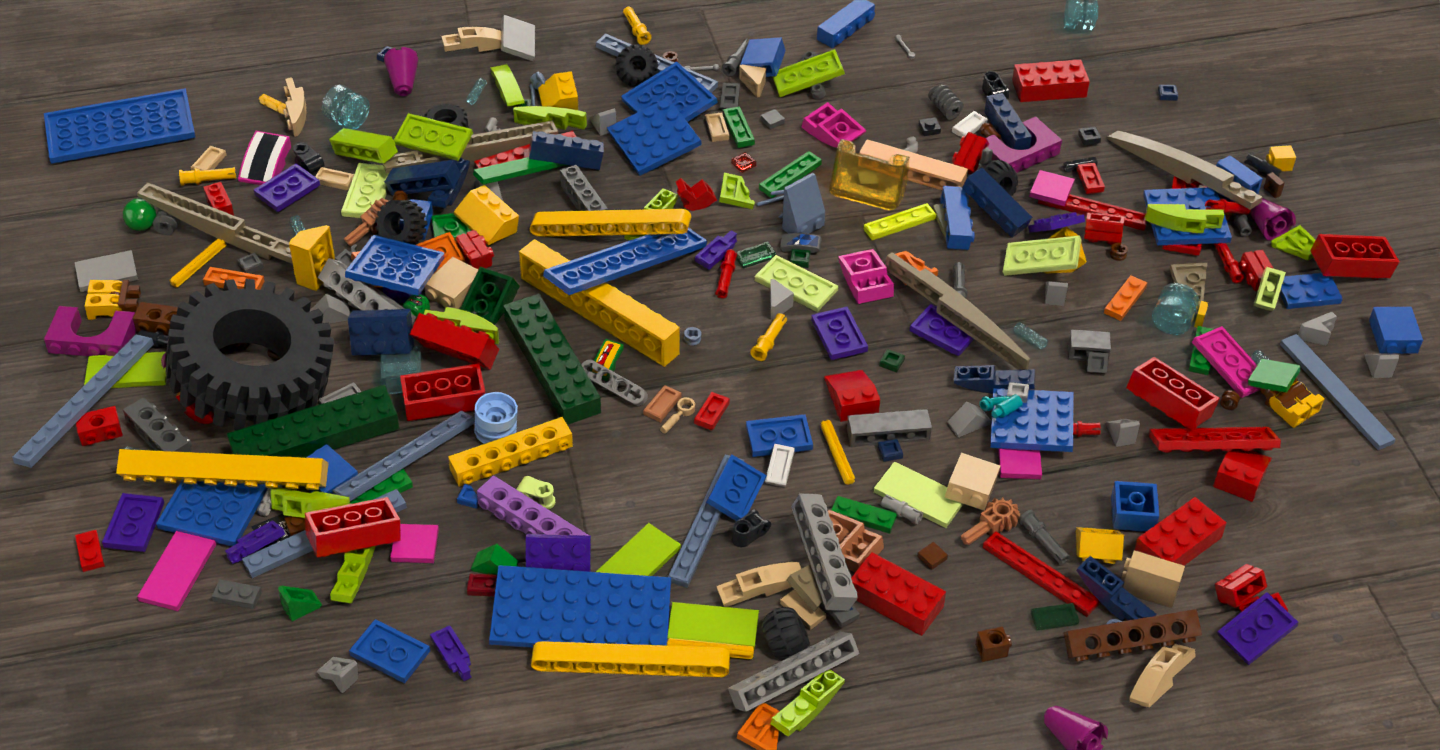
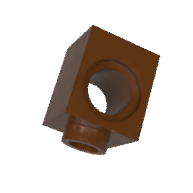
[975,626,1012,662]

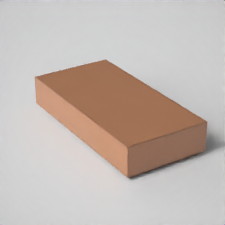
[643,385,681,423]

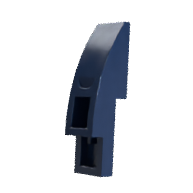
[428,158,470,208]
[954,365,1036,394]
[1076,556,1157,622]

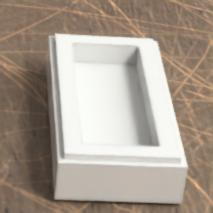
[952,111,988,138]
[765,444,795,488]

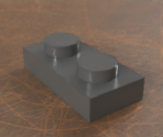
[212,579,262,609]

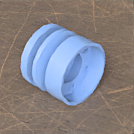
[474,392,518,444]

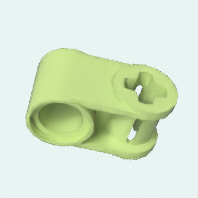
[516,476,556,509]

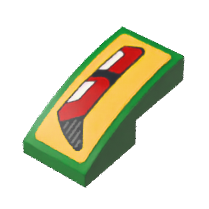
[590,339,624,381]

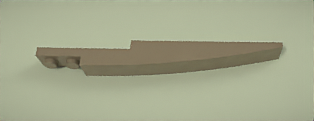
[382,121,558,174]
[1107,131,1263,209]
[137,182,293,264]
[886,252,1030,370]

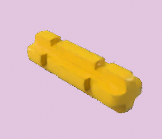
[259,94,286,115]

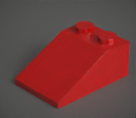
[824,370,880,422]
[1213,449,1272,502]

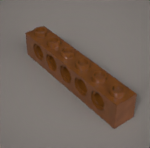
[132,302,249,348]
[1063,609,1202,662]

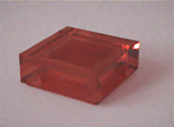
[731,152,756,173]

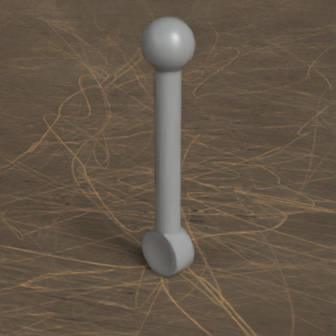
[895,35,915,59]
[685,64,719,71]

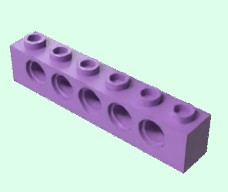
[477,475,590,536]

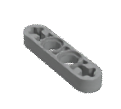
[582,360,648,406]

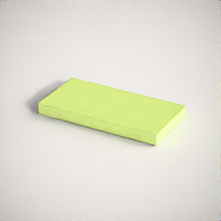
[341,163,389,218]
[1003,235,1081,276]
[755,255,838,312]
[874,462,963,528]

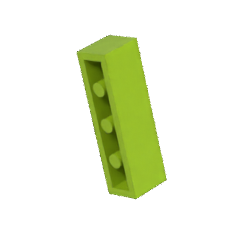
[329,128,398,164]

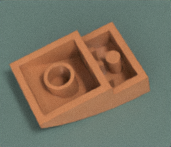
[828,510,884,572]

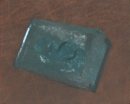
[381,345,423,394]

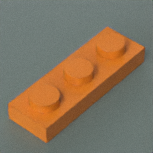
[203,267,265,290]
[1104,275,1147,321]

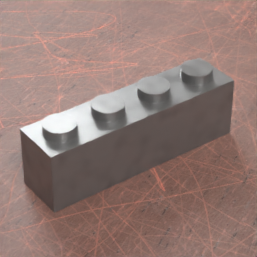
[847,409,932,447]

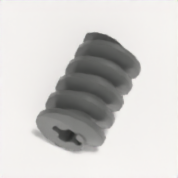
[928,85,964,120]
[153,208,180,235]

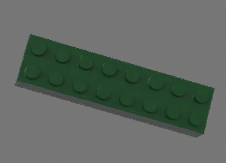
[503,294,601,425]
[227,384,400,458]

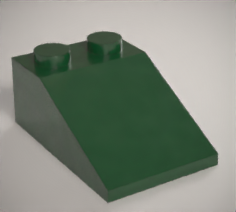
[460,267,520,325]

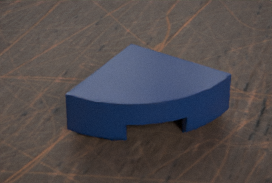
[457,484,478,509]

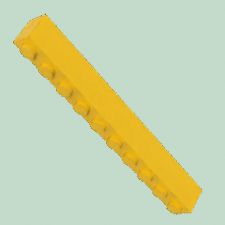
[116,449,328,490]

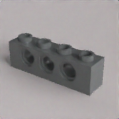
[560,165,608,211]
[123,397,192,452]

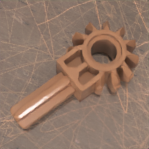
[344,198,388,246]
[961,497,1020,545]

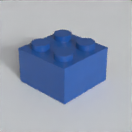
[1111,481,1159,532]

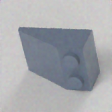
[782,173,825,234]

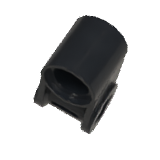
[982,71,1009,99]
[293,142,325,174]
[732,509,771,548]

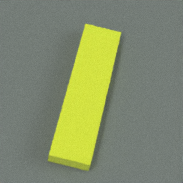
[863,203,936,240]

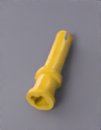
[623,7,651,45]
[179,167,236,186]
[750,313,787,361]

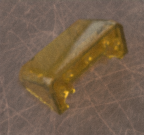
[829,139,910,210]

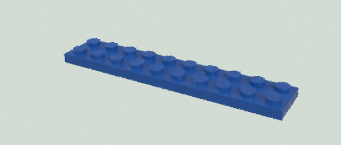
[543,228,707,295]

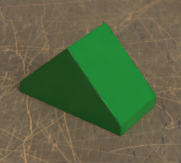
[471,543,519,575]
[278,585,322,622]

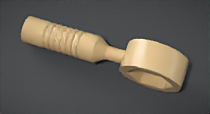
[660,397,695,434]

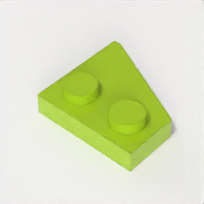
[719,173,755,209]
[1271,225,1315,260]

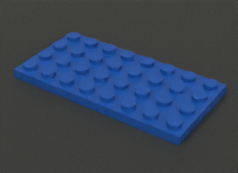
[44,88,196,164]
[489,565,671,648]

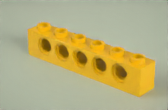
[448,417,573,487]

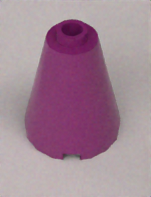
[384,47,419,96]
[1249,198,1296,240]
[1044,705,1108,750]

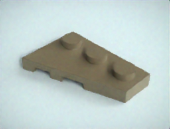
[1170,263,1207,310]
[787,564,823,612]

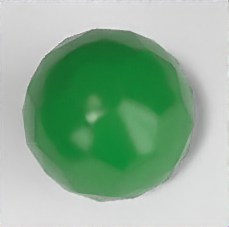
[123,198,156,231]

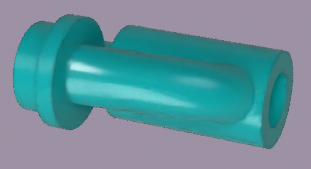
[979,394,1023,418]

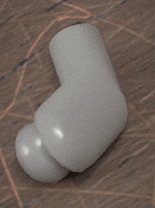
[485,117,501,132]
[903,136,918,153]

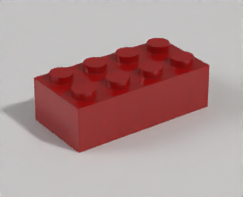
[1012,60,1090,102]
[1310,234,1400,278]
[410,313,499,370]
[1126,357,1220,430]
[400,363,486,421]
[305,497,401,557]
[1135,497,1227,566]
[851,552,946,636]

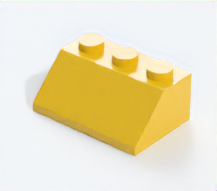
[454,185,519,245]
[289,225,335,291]

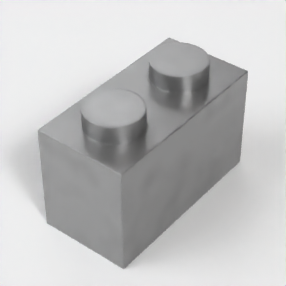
[1068,330,1111,361]

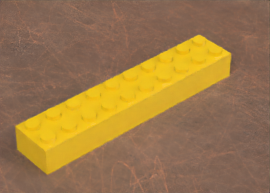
[519,239,680,367]

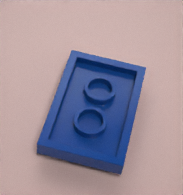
[1279,273,1343,309]
[746,414,813,457]
[706,454,767,521]
[349,619,430,683]

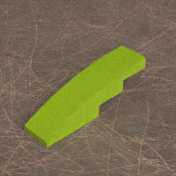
[490,64,524,106]
[513,106,587,130]
[330,546,376,604]

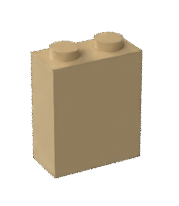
[425,257,478,309]
[945,453,1000,510]
[1121,550,1185,608]

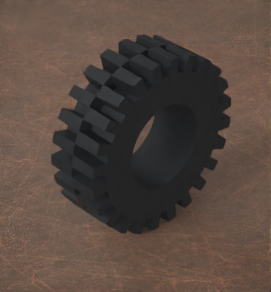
[166,279,334,430]

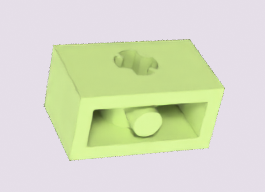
[1253,267,1286,311]

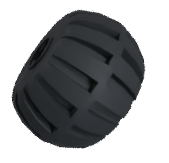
[615,45,658,87]
[978,160,1018,197]
[762,607,810,660]

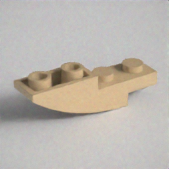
[441,27,501,52]
[283,78,307,137]
[717,562,801,607]
[1130,644,1195,707]

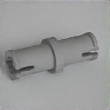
[881,494,923,524]

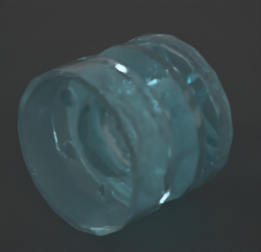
[1064,0,1099,30]
[322,84,370,130]
[1152,283,1200,335]

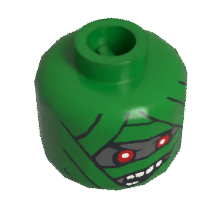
[402,294,430,322]

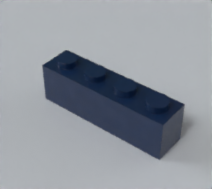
[985,93,1032,150]
[529,131,604,170]
[384,160,461,196]
[962,168,1033,238]

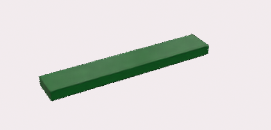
[473,157,565,185]

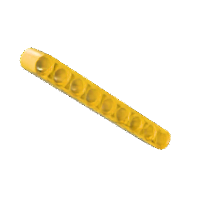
[530,209,691,237]
[531,641,730,677]

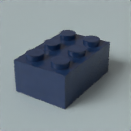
[348,309,414,355]

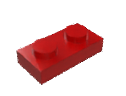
[1077,163,1105,194]
[694,392,730,431]
[75,530,105,572]

